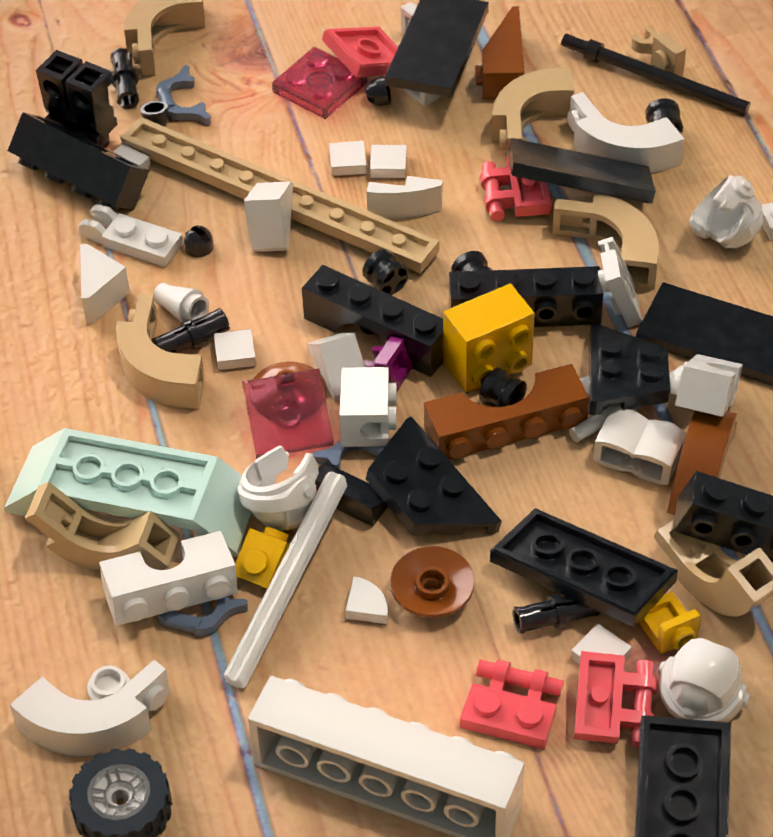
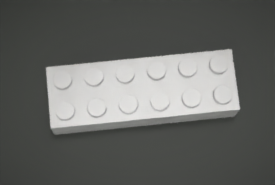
[248,675,525,837]

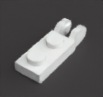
[78,204,183,267]

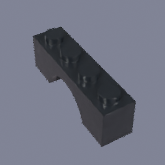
[302,264,443,377]

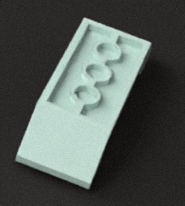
[4,428,253,558]

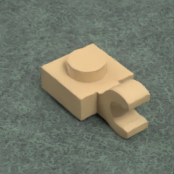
[631,27,686,76]

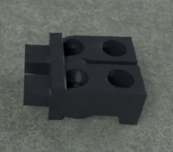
[36,50,117,148]

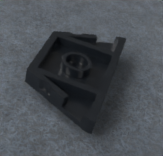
[589,323,670,415]
[366,416,502,535]

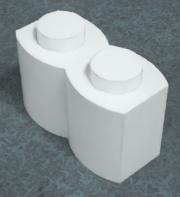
[593,407,687,485]

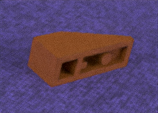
[475,6,524,100]

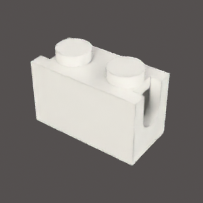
[340,367,397,447]

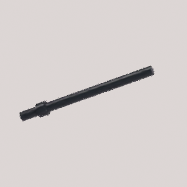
[561,33,751,115]

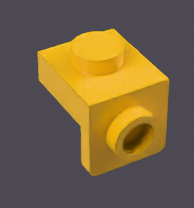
[235,526,290,589]
[639,591,701,655]

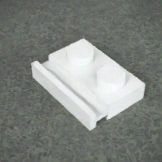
[598,237,642,328]

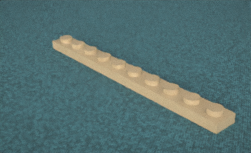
[120,117,440,274]

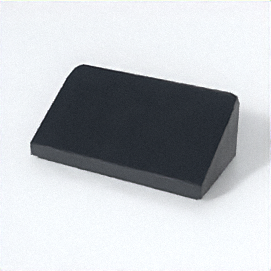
[315,463,388,527]

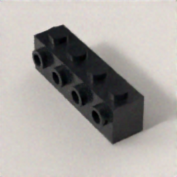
[7,112,150,212]
[449,266,604,327]
[673,471,773,563]

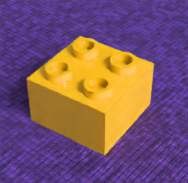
[443,283,535,393]

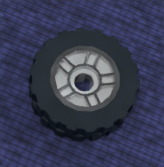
[69,748,172,837]

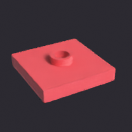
[322,27,398,77]

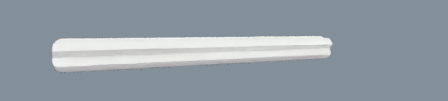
[224,472,347,689]

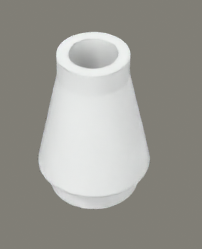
[153,283,209,322]

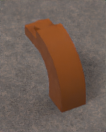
[667,410,738,515]

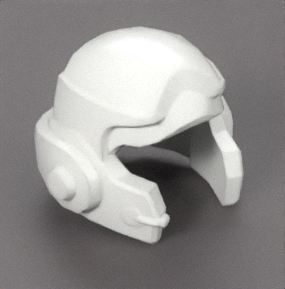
[689,175,763,248]
[237,446,319,531]
[658,638,750,722]

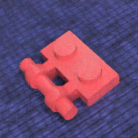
[480,157,552,221]
[574,651,657,748]
[460,659,564,750]

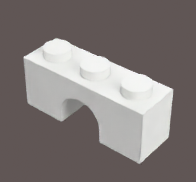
[671,354,743,417]
[99,531,238,626]

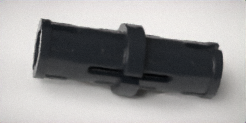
[110,48,139,109]
[151,308,230,353]
[512,594,601,634]

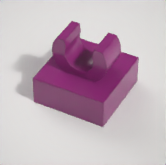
[363,336,413,390]

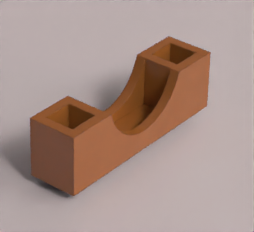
[424,364,589,460]

